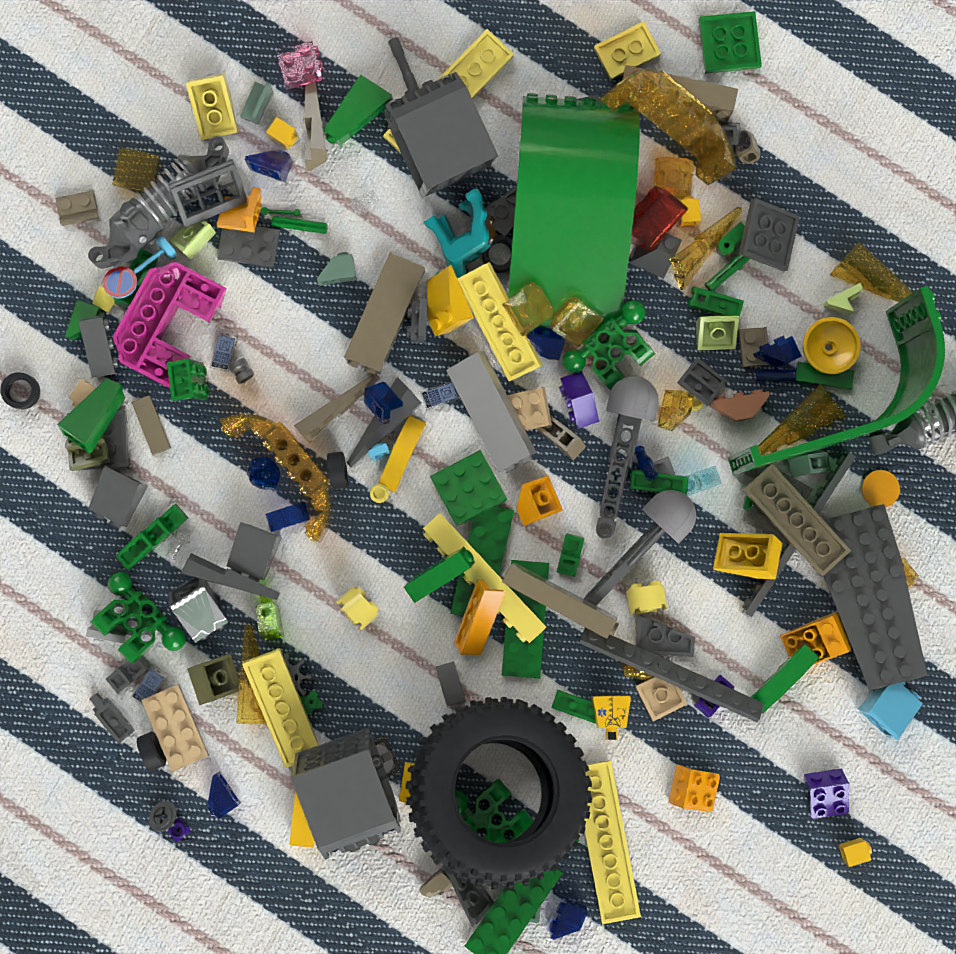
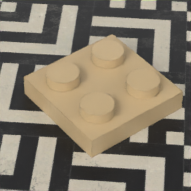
[507,387,552,431]
[635,677,688,722]

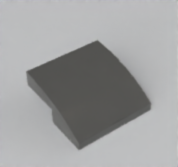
[677,357,727,406]

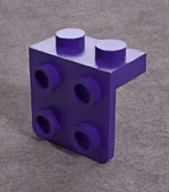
[804,768,849,819]

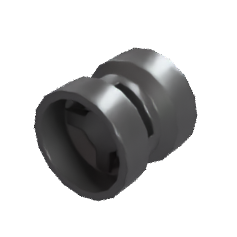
[228,358,255,384]

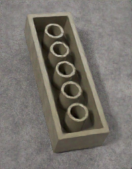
[617,65,738,123]

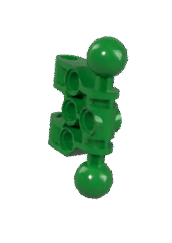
[562,300,655,390]
[91,572,186,664]
[455,778,534,843]

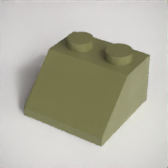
[187,653,243,706]

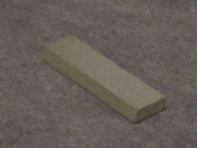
[132,395,171,456]

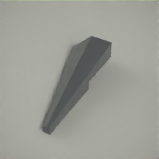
[347,377,422,468]
[181,553,280,600]

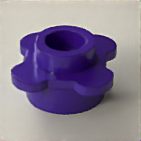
[167,818,190,842]

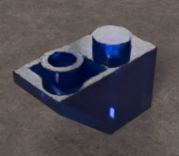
[753,335,802,367]
[548,898,588,940]

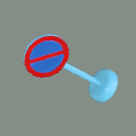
[103,235,177,298]

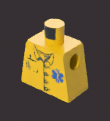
[591,696,631,740]

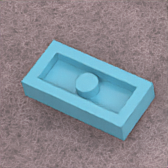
[368,443,391,461]

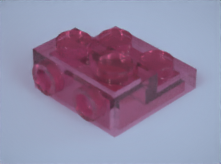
[277,41,324,90]

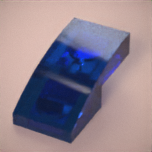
[265,501,311,532]

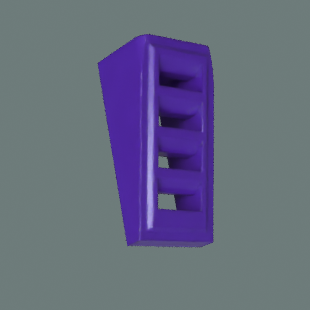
[694,675,735,718]

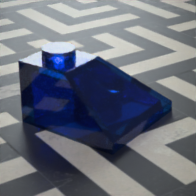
[244,150,293,183]

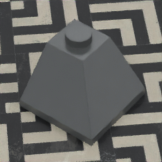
[629,229,682,279]

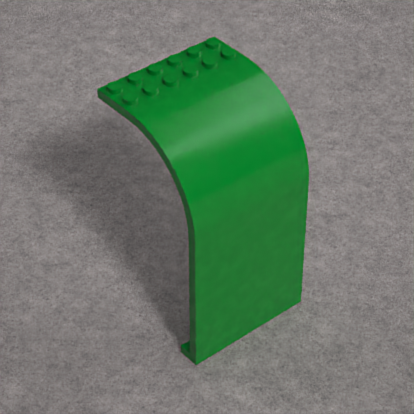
[508,93,640,331]
[728,286,945,476]

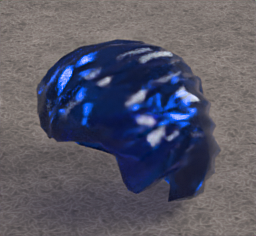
[247,457,280,490]

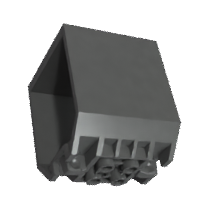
[384,72,498,198]
[291,727,401,860]

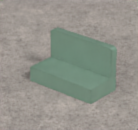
[240,82,273,125]

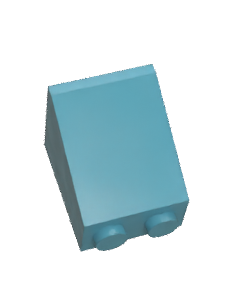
[858,682,923,740]

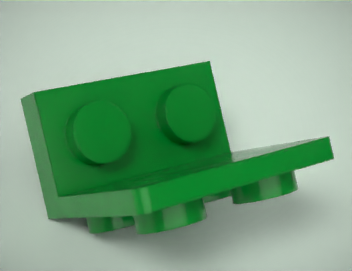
[167,359,209,401]

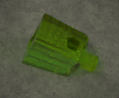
[255,596,284,640]

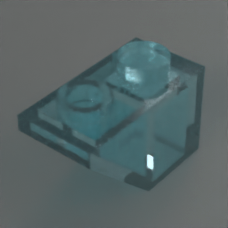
[687,466,722,496]

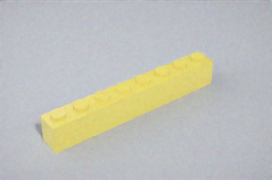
[423,513,546,643]

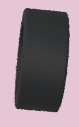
[482,235,513,273]
[0,372,41,410]
[327,451,348,490]
[136,731,166,771]

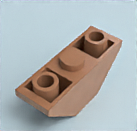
[709,389,770,422]

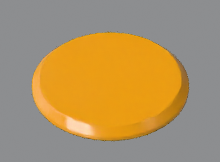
[862,470,900,508]

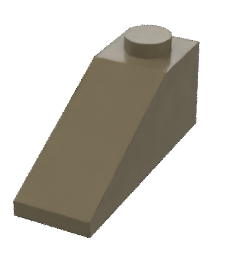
[536,415,586,461]

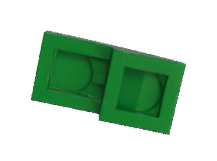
[556,533,585,577]

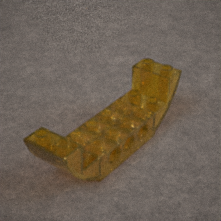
[600,69,737,185]
[219,414,333,543]

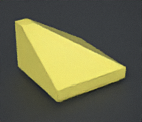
[92,285,115,313]

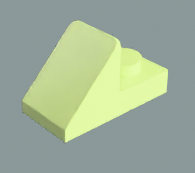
[822,283,863,315]

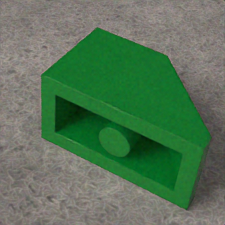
[65,300,104,341]

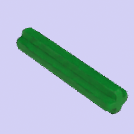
[272,216,328,234]

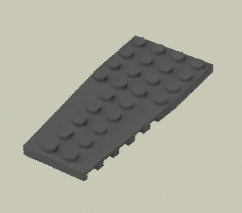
[824,504,927,690]

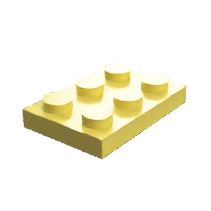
[593,21,661,81]

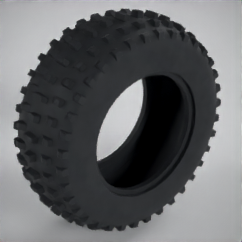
[405,697,592,890]

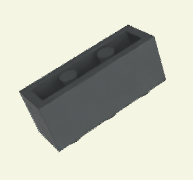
[79,314,119,378]

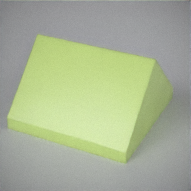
[169,220,216,260]
[696,316,739,350]

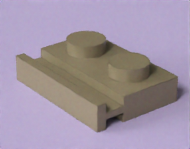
[55,190,99,226]
[738,327,771,368]

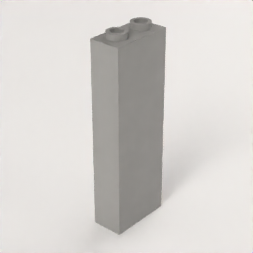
[446,351,537,473]

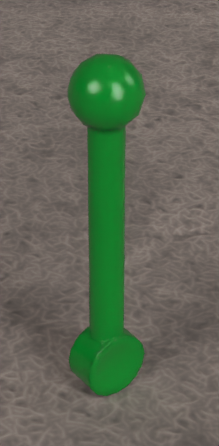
[261,207,300,216]

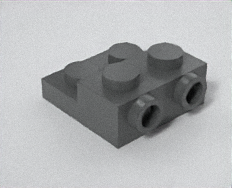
[407,298,428,343]

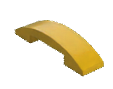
[378,416,426,493]

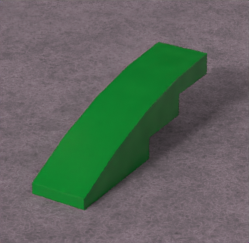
[116,504,188,571]
[751,643,819,714]

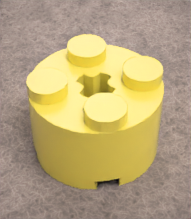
[626,581,668,615]
[335,586,379,631]

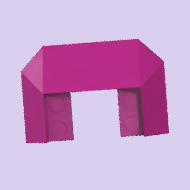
[113,262,227,388]

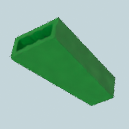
[323,75,393,146]
[57,378,125,454]
[404,547,475,603]

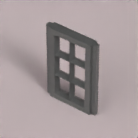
[168,159,247,227]

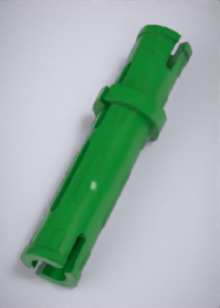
[704,255,750,292]

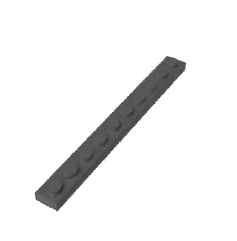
[742,452,856,617]
[579,627,764,722]

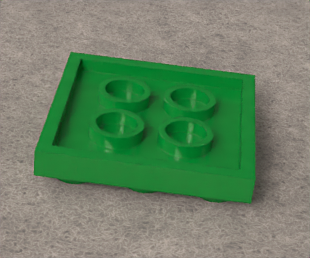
[698,11,762,74]
[430,450,507,527]

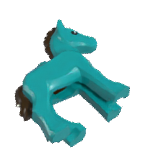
[423,189,496,279]

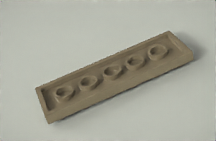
[742,464,851,577]

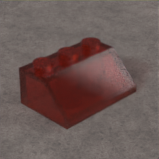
[631,186,688,251]

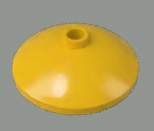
[803,317,861,374]

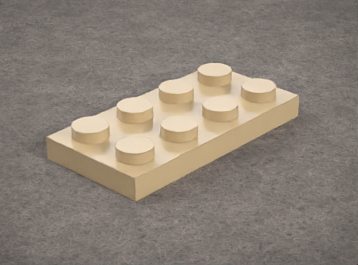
[141,684,209,772]

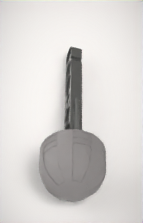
[596,376,659,539]
[584,490,696,606]

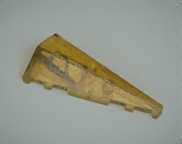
[670,207,742,290]
[830,242,913,302]
[758,384,847,455]
[236,624,267,724]

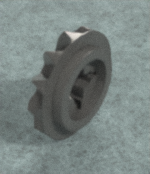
[149,801,178,833]

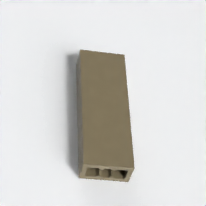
[344,253,425,375]
[502,563,619,639]

